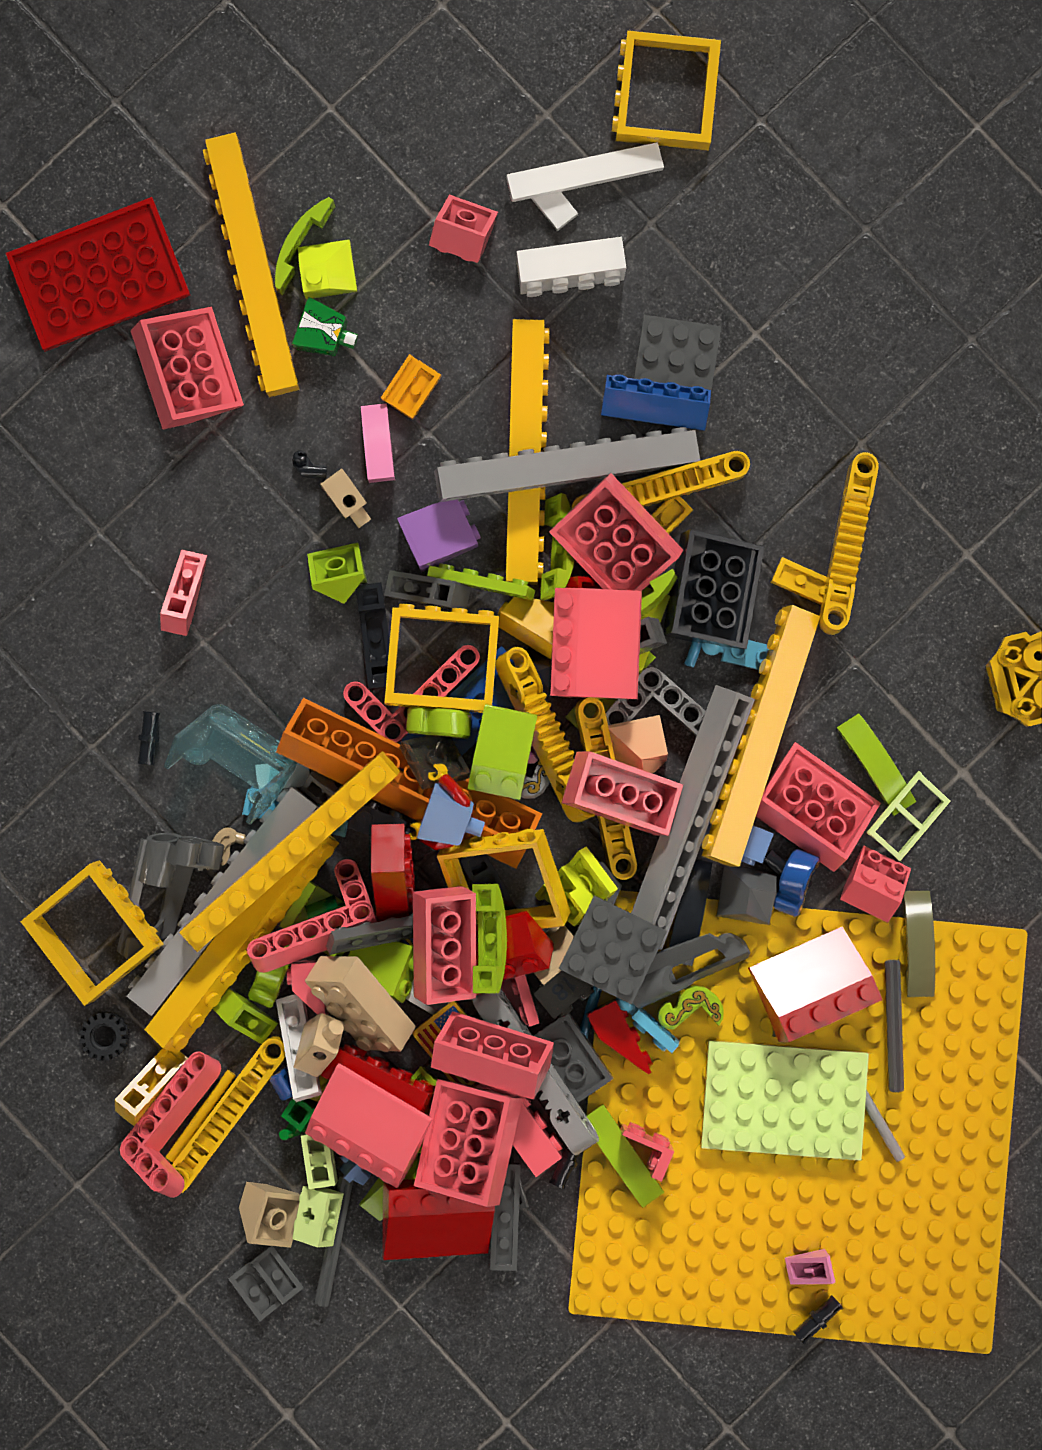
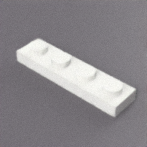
[276,994,322,1102]

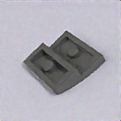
[227,1246,304,1322]

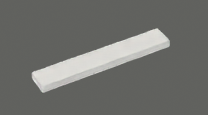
[506,142,664,202]

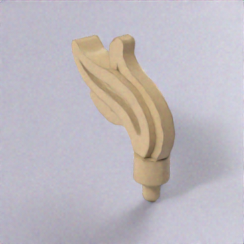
[207,828,246,870]

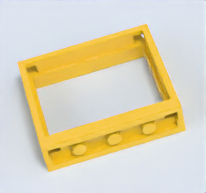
[612,31,721,151]
[385,604,499,713]
[437,829,571,929]
[20,860,164,1006]

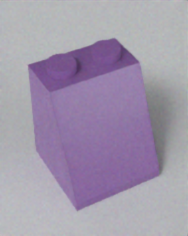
[397,500,481,573]

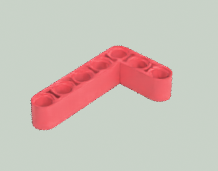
[343,645,480,743]
[247,859,378,973]
[120,1052,221,1198]

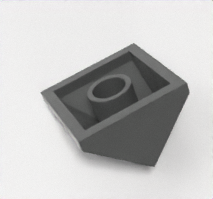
[716,865,776,925]

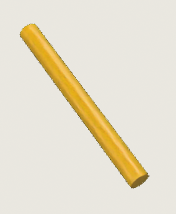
[165,1069,236,1162]

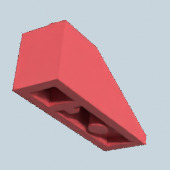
[160,550,207,636]

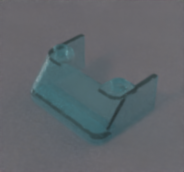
[164,704,298,824]

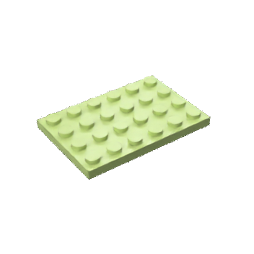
[701,1040,869,1161]

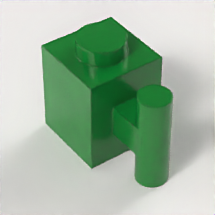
[279,1098,318,1140]

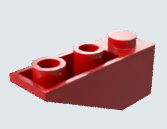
[586,999,653,1074]

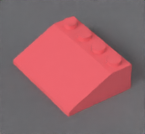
[131,307,244,429]
[549,473,683,591]
[550,588,642,699]
[756,742,881,872]
[305,1064,432,1188]
[414,1079,523,1207]

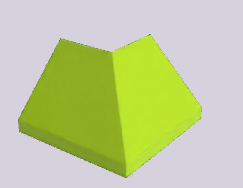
[307,543,367,604]

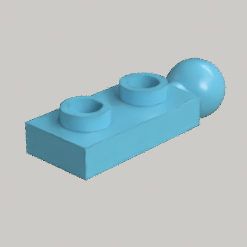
[701,640,769,670]
[615,997,679,1053]

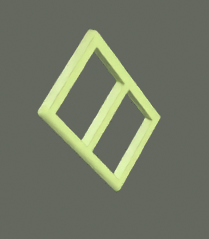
[867,771,950,861]

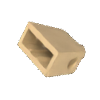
[320,469,371,528]
[293,1013,344,1077]

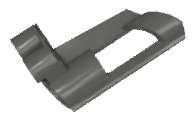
[117,833,225,960]

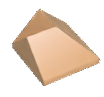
[608,715,668,774]

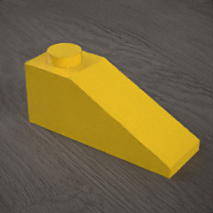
[115,1048,188,1126]

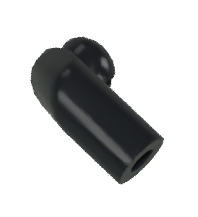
[292,450,327,479]

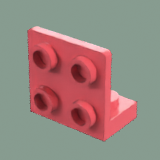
[476,975,539,1028]
[620,1122,674,1182]

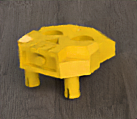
[985,631,1042,727]

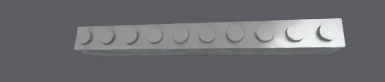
[434,427,700,502]
[631,685,755,950]
[127,787,319,1016]

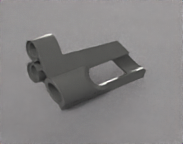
[633,933,750,1009]

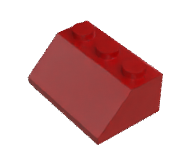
[476,911,554,980]

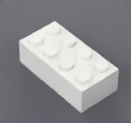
[517,237,626,297]

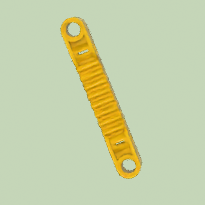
[571,451,750,510]
[819,452,878,635]
[495,647,595,823]
[575,698,637,880]
[172,1036,286,1193]

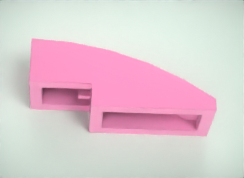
[361,403,395,483]

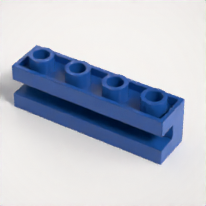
[601,375,711,431]

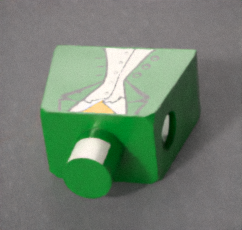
[292,297,358,356]

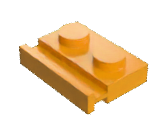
[381,354,442,420]

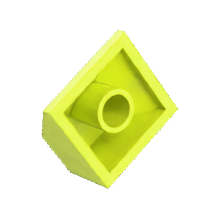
[298,240,357,299]

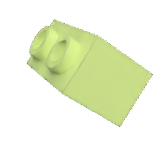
[301,1132,338,1189]
[292,1186,344,1247]

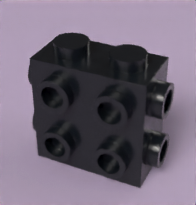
[347,801,412,836]

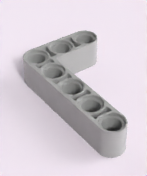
[606,667,734,758]

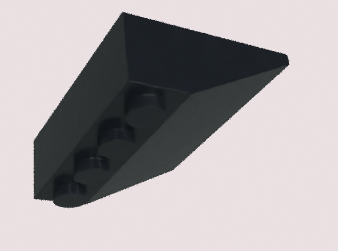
[663,529,765,650]

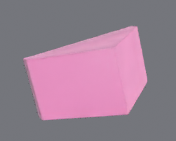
[785,1249,835,1284]

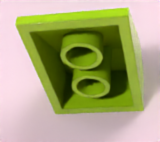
[468,704,538,800]

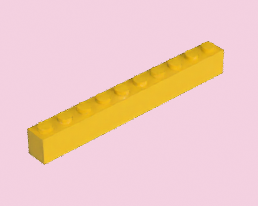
[203,132,299,397]
[506,319,549,585]
[702,605,820,867]
[179,751,400,952]
[144,835,339,1054]

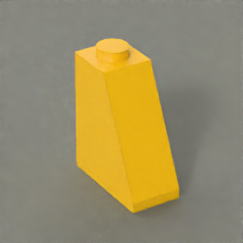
[498,597,554,659]

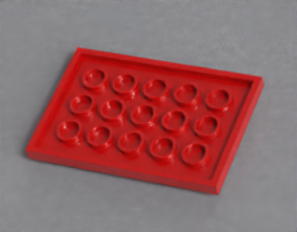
[6,197,191,352]

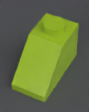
[213,988,278,1044]

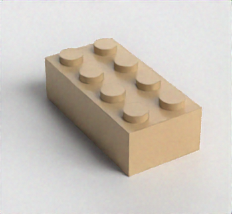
[305,956,416,1052]

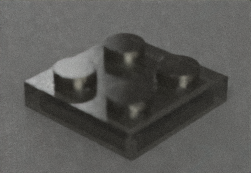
[399,735,471,790]

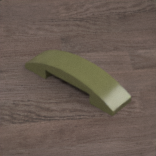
[903,891,935,997]

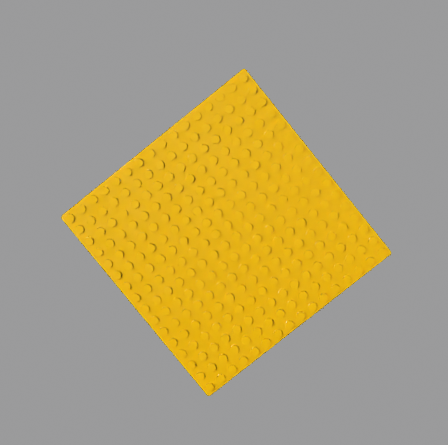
[568,890,1027,1354]

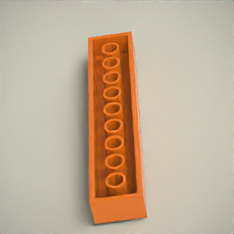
[276,698,542,869]

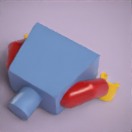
[409,764,485,850]

